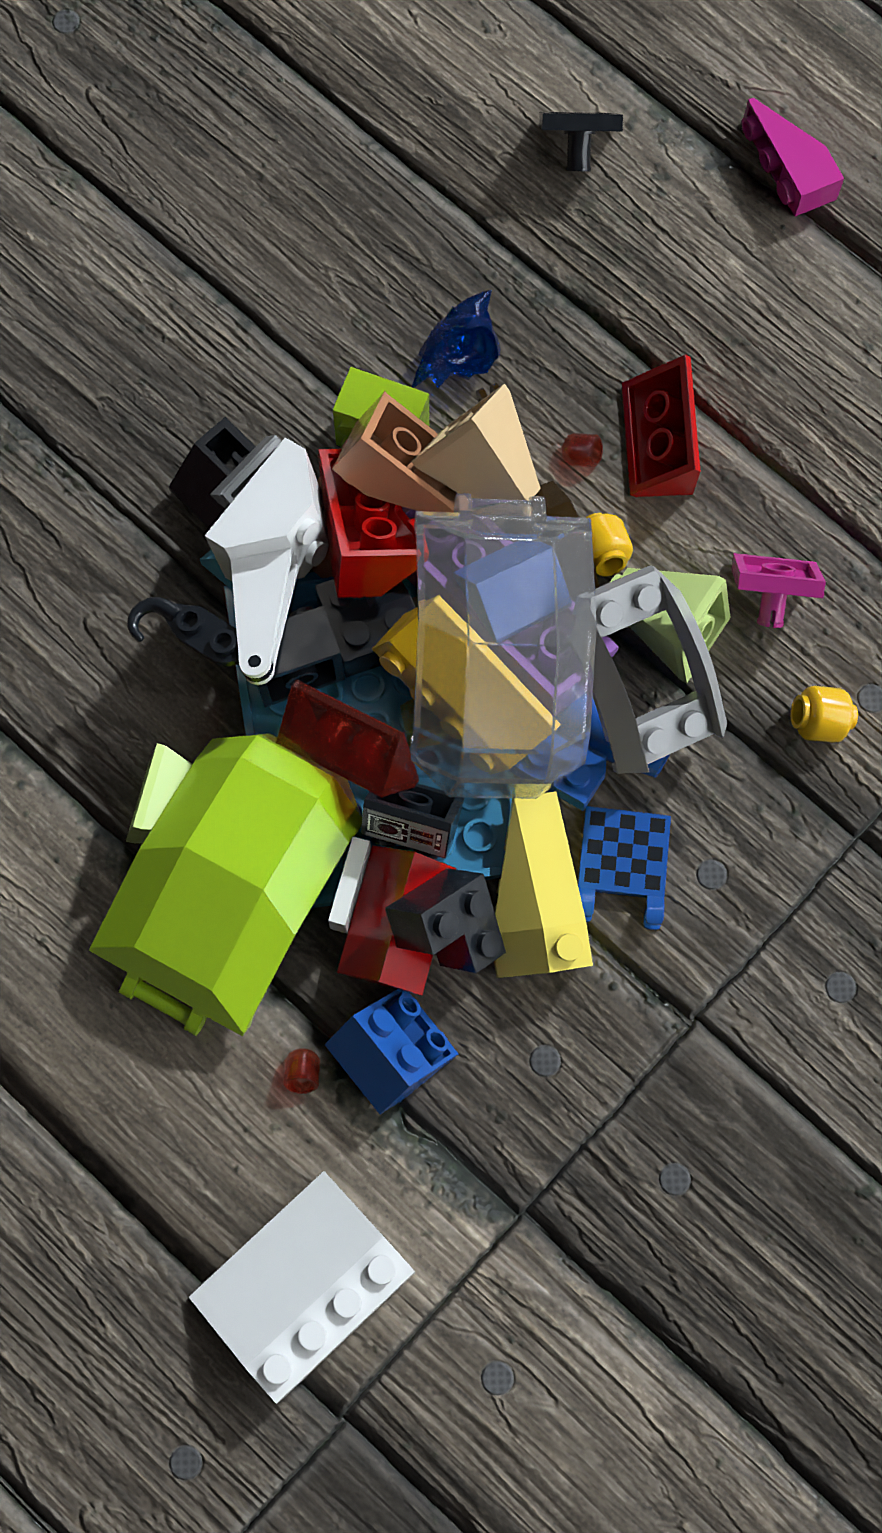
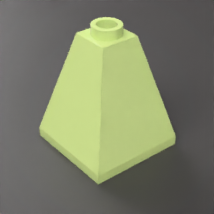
[610,568,731,683]
[126,743,192,843]

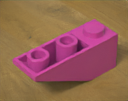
[741,98,844,217]

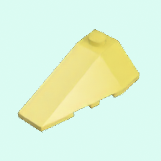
[494,791,593,978]

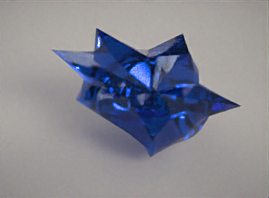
[412,290,501,388]

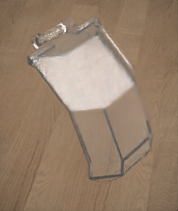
[410,493,597,799]

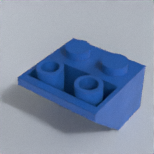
[325,989,459,1114]

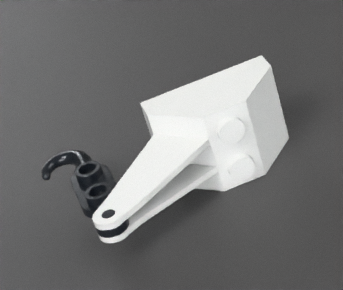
[127,438,329,685]

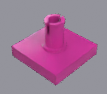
[731,553,826,628]

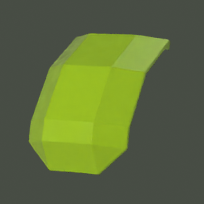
[89,733,362,1037]

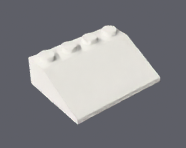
[189,1171,415,1404]

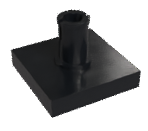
[539,112,623,172]

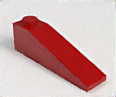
[318,449,430,598]

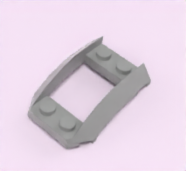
[565,565,727,774]

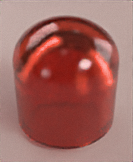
[562,433,603,467]
[283,1048,320,1094]

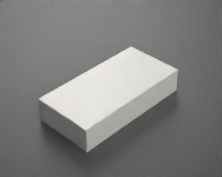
[328,837,371,933]

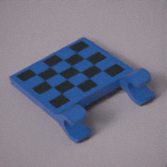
[578,806,671,930]

